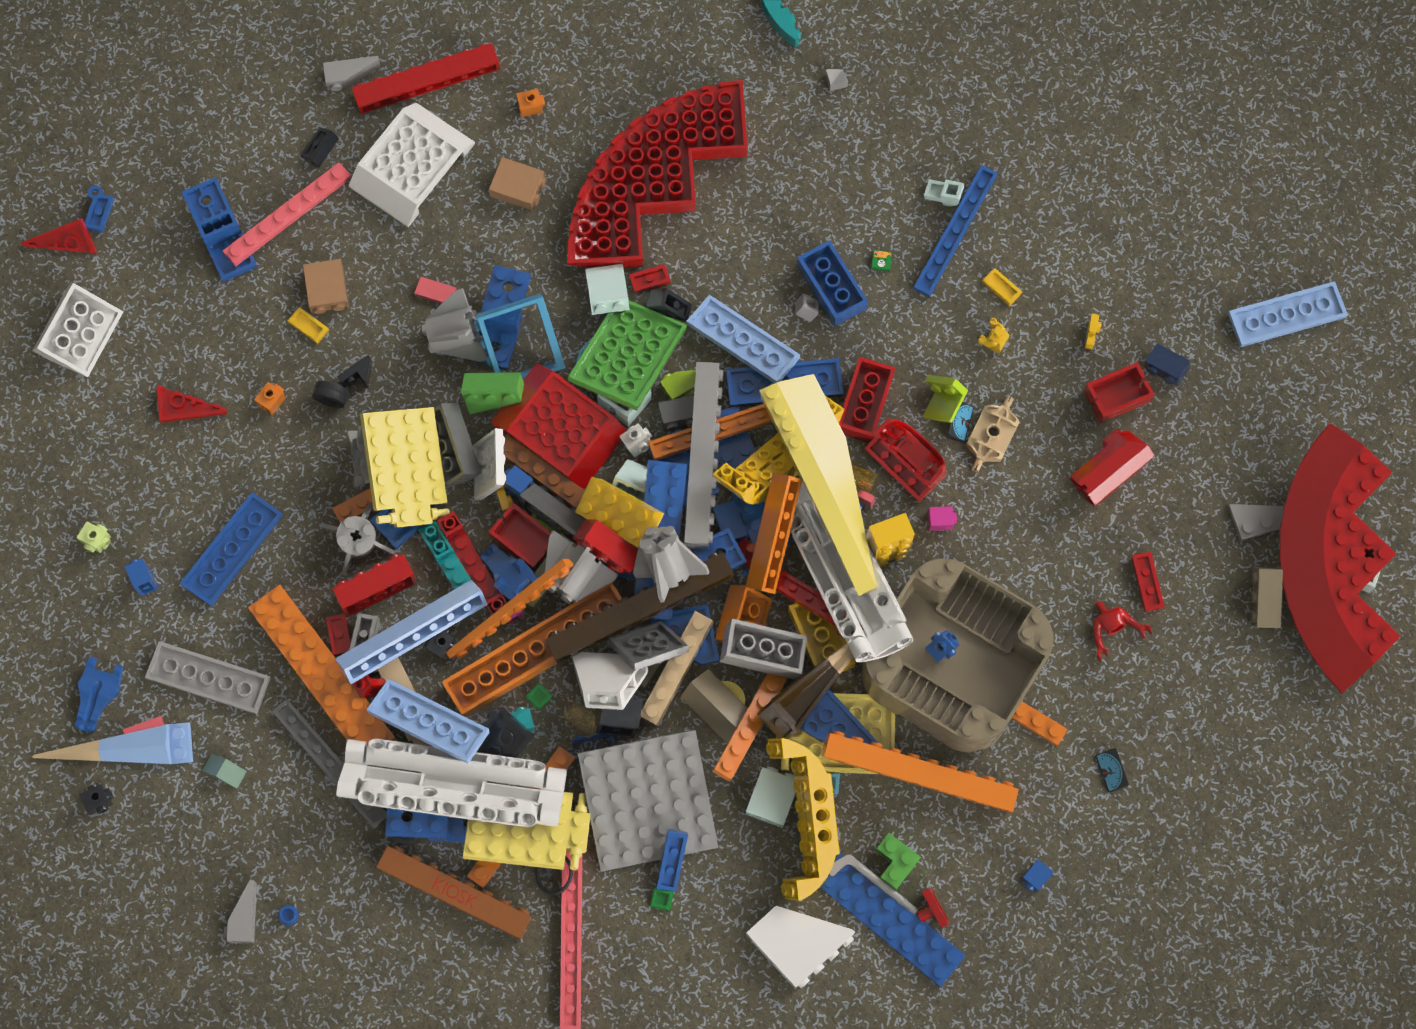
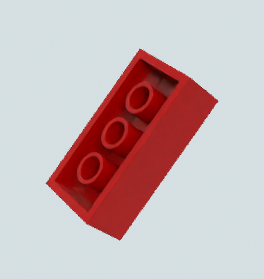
[839,357,896,443]
[332,554,417,618]

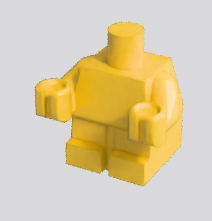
[978,318,1010,354]

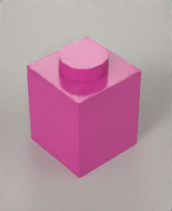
[928,506,957,531]

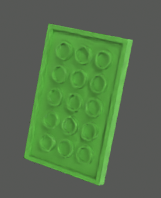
[568,300,687,411]

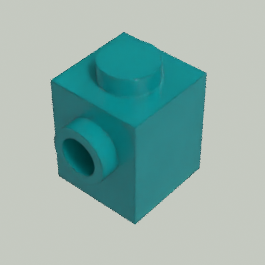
[511,707,535,732]

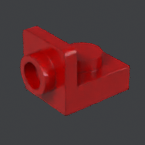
[352,675,386,698]

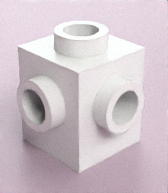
[620,423,652,458]

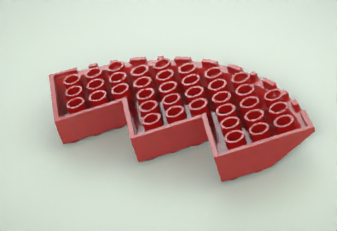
[567,80,748,268]
[1279,423,1400,694]

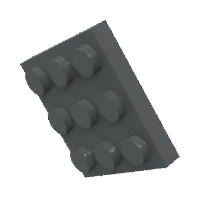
[609,621,689,670]

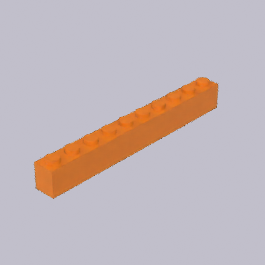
[820,731,1019,812]

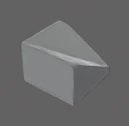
[825,69,848,91]
[795,293,819,322]

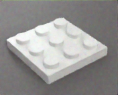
[473,428,506,500]

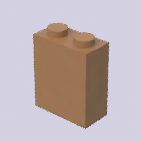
[489,157,547,210]
[303,259,349,314]

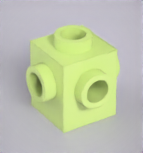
[77,522,111,553]

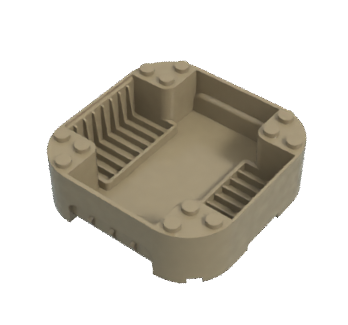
[861,559,1053,752]

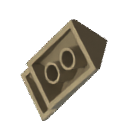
[681,669,765,744]

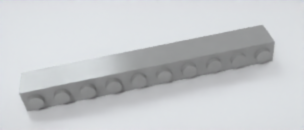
[684,362,723,550]

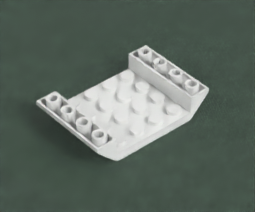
[349,103,475,227]

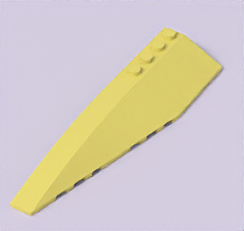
[759,374,877,596]

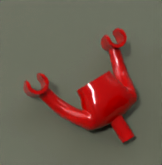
[1093,601,1152,661]

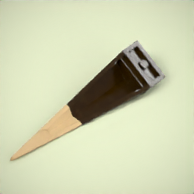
[757,631,867,739]

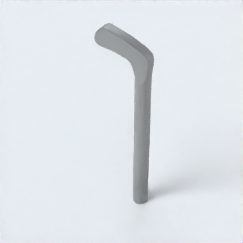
[829,854,918,914]

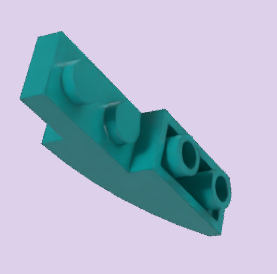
[761,0,801,47]
[418,521,471,590]

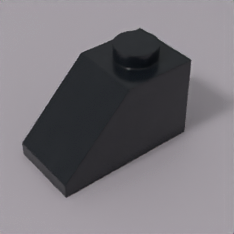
[646,288,692,321]

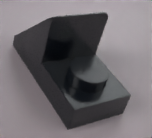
[337,355,373,388]

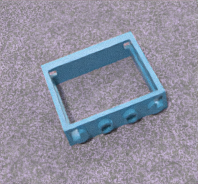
[474,293,565,380]

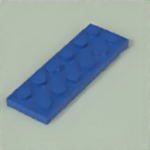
[726,358,844,407]
[180,492,284,607]

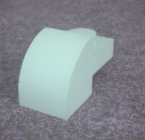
[924,179,964,207]

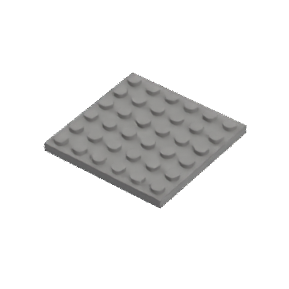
[578,730,718,872]

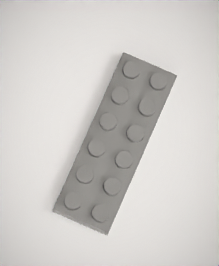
[145,641,271,715]

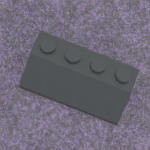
[434,403,481,489]
[520,483,584,543]

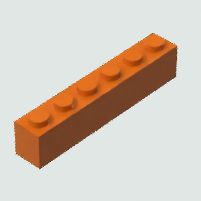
[746,473,803,594]

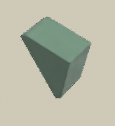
[202,754,247,789]

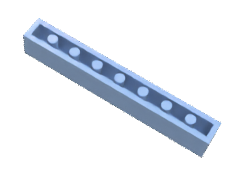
[335,580,487,684]

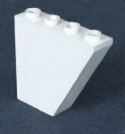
[572,652,648,710]
[746,906,855,989]

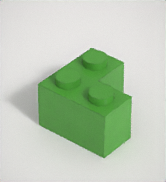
[875,833,921,891]

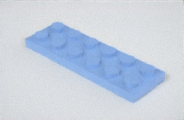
[1228,281,1348,347]
[686,295,800,383]
[367,679,489,764]

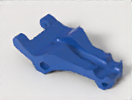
[480,544,538,600]
[74,657,123,733]

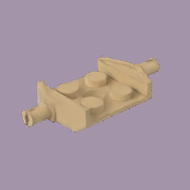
[966,396,1019,472]

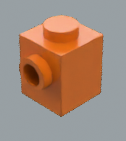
[516,89,545,117]
[254,382,286,415]

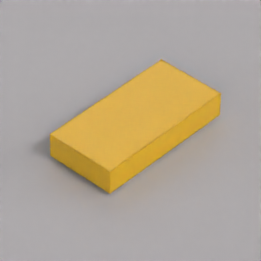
[982,268,1022,307]
[287,307,329,344]

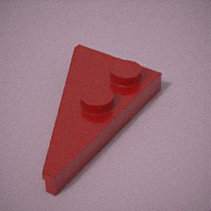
[21,218,97,254]
[157,386,228,423]

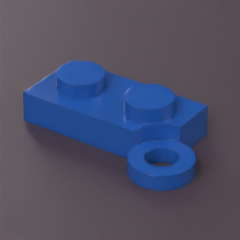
[85,185,114,233]

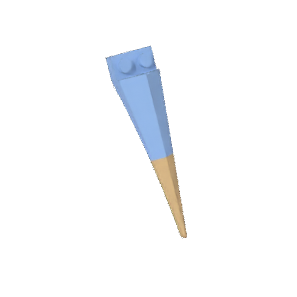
[32,722,193,764]

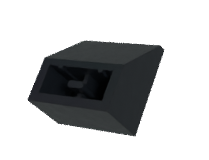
[595,696,643,739]

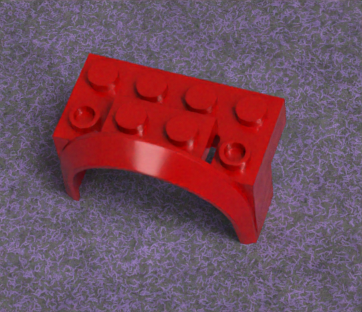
[864,418,948,502]

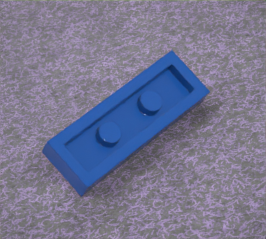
[656,829,688,892]

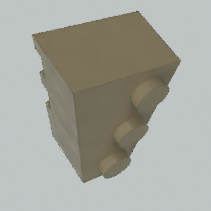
[1251,566,1283,628]

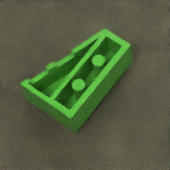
[461,372,524,415]

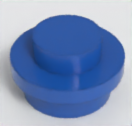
[278,905,299,926]

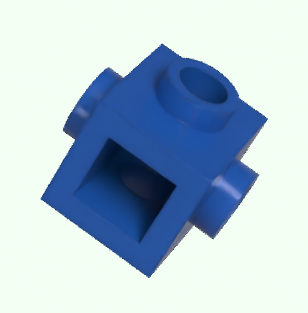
[925,630,960,663]

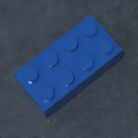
[796,240,868,327]

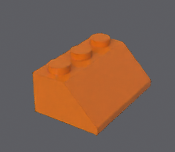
[715,585,772,644]

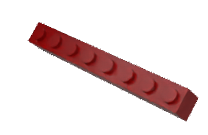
[352,43,500,114]

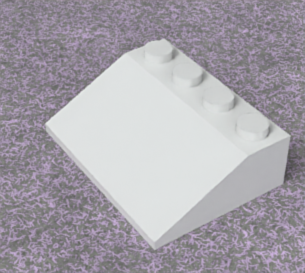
[32,283,123,377]

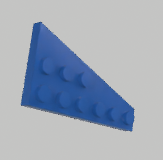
[799,689,884,775]

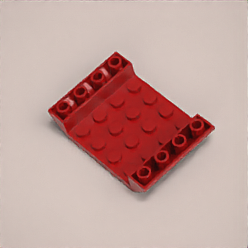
[490,363,627,490]

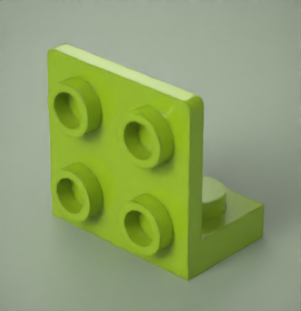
[923,375,968,423]

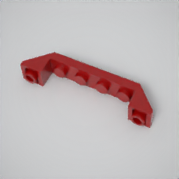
[437,511,507,616]
[770,570,864,638]

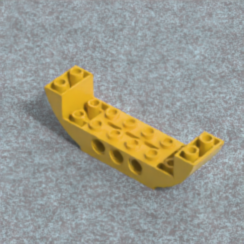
[713,395,844,504]
[766,738,840,901]

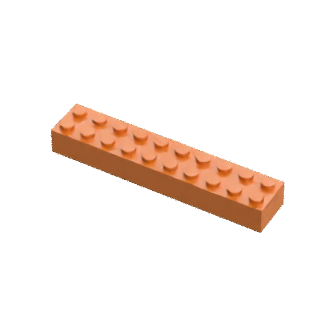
[442,583,622,718]
[248,585,397,746]

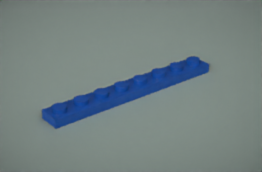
[913,165,998,298]

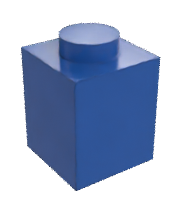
[1021,859,1054,893]

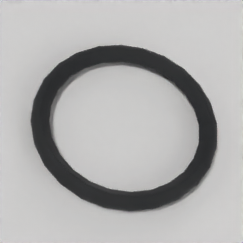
[536,856,573,895]

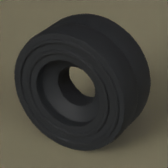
[312,380,349,408]

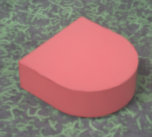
[857,490,875,508]

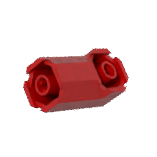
[1070,430,1155,508]

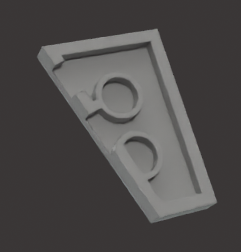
[1228,504,1284,541]

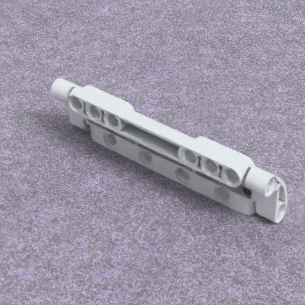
[790,482,913,662]
[336,739,567,827]

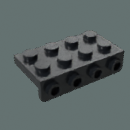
[477,707,535,784]

